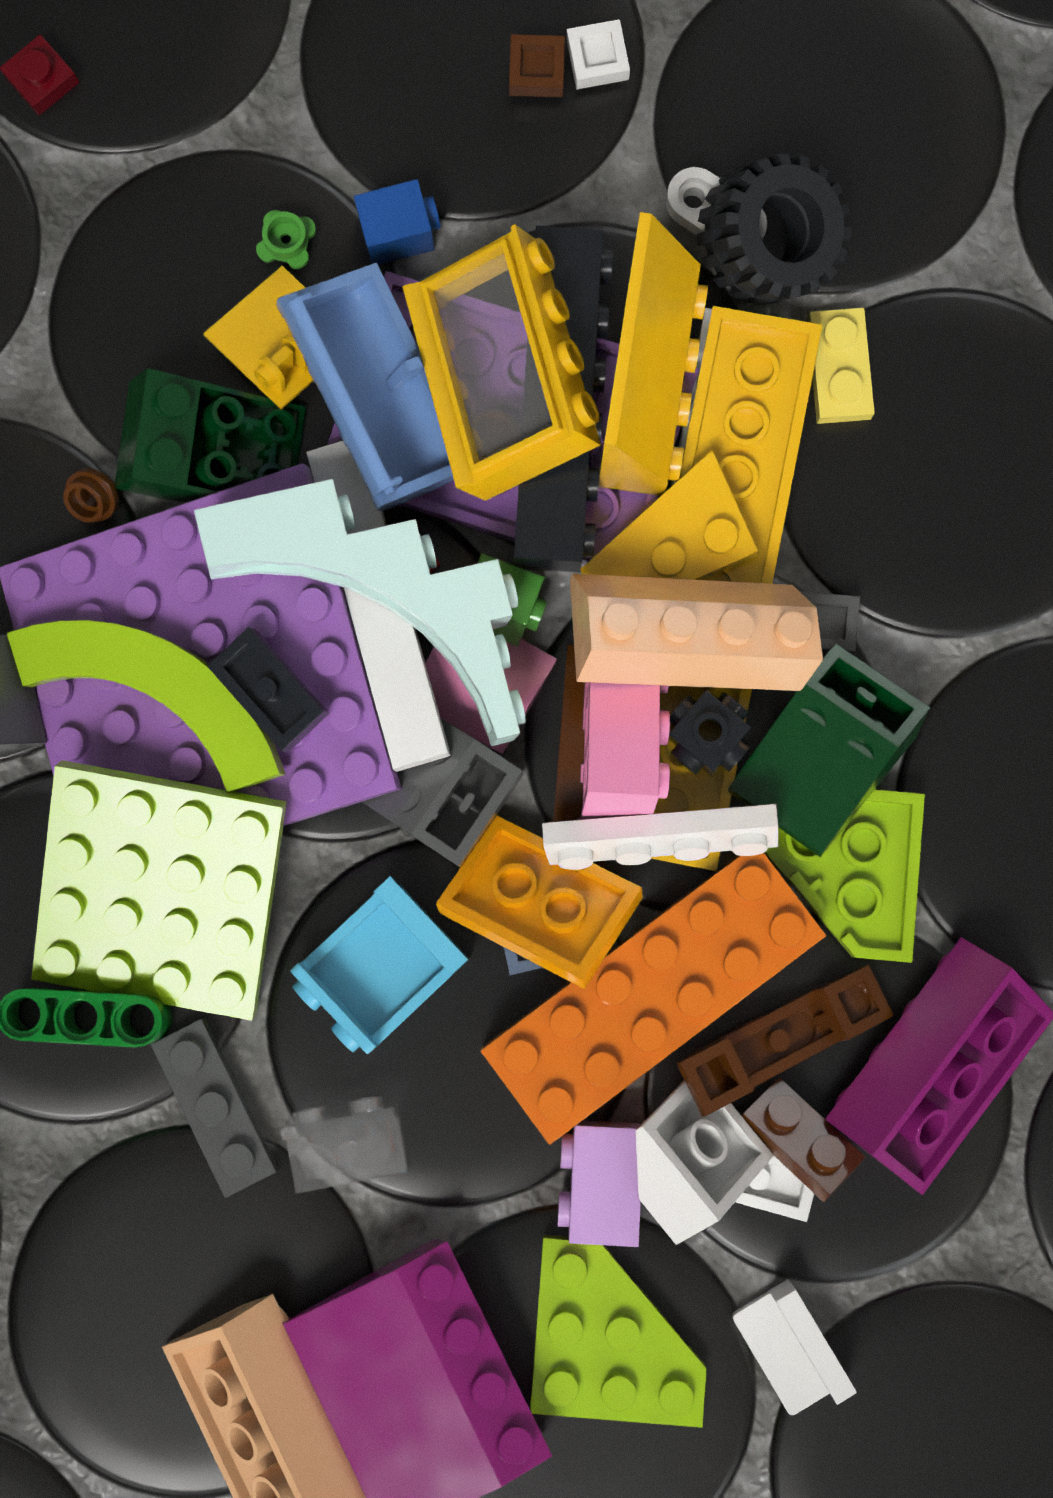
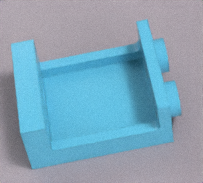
[290,876,470,1054]

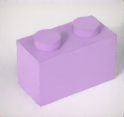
[558,1120,641,1247]

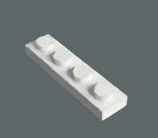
[542,804,778,870]

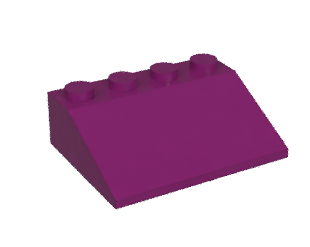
[282,1238,552,1498]

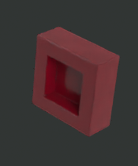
[0,34,80,116]

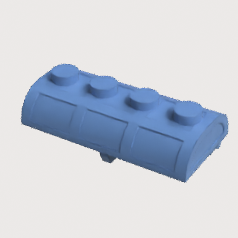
[276,263,454,511]

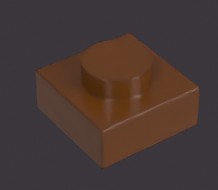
[509,34,565,97]

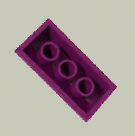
[825,937,1053,1195]

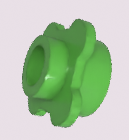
[256,210,316,269]

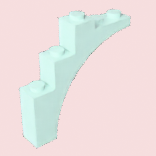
[194,479,525,746]

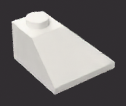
[635,1080,774,1245]

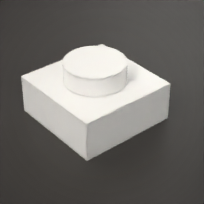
[566,19,630,90]

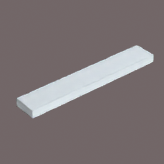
[306,441,451,772]

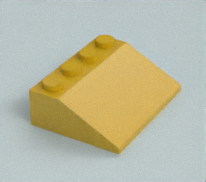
[598,212,708,496]

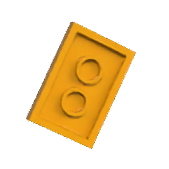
[436,815,643,989]

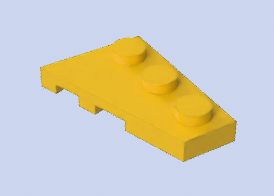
[580,450,758,580]

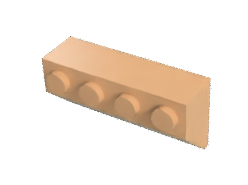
[570,573,823,691]
[162,1294,366,1498]

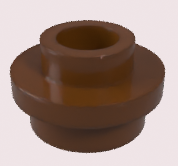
[63,468,119,523]

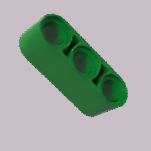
[0,987,173,1047]

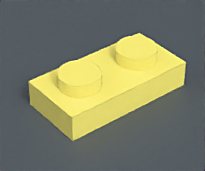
[807,308,875,424]

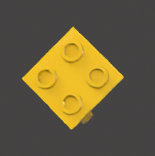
[203,266,313,409]

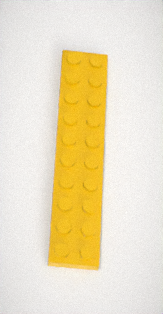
[651,306,822,872]

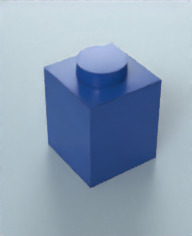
[354,179,441,265]

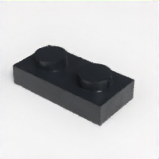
[207,627,330,752]

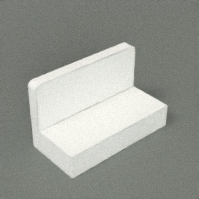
[732,1279,857,1415]

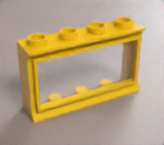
[402,224,601,501]

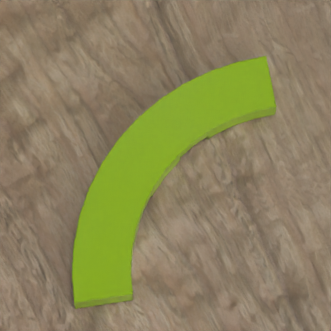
[7,620,286,792]

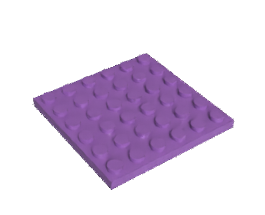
[0,463,402,826]

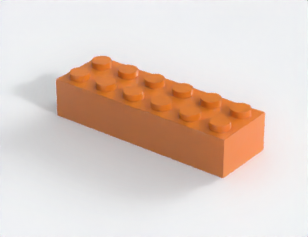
[480,853,826,1145]

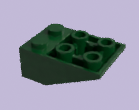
[114,368,306,502]
[728,644,930,858]

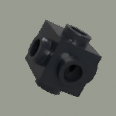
[669,690,751,776]

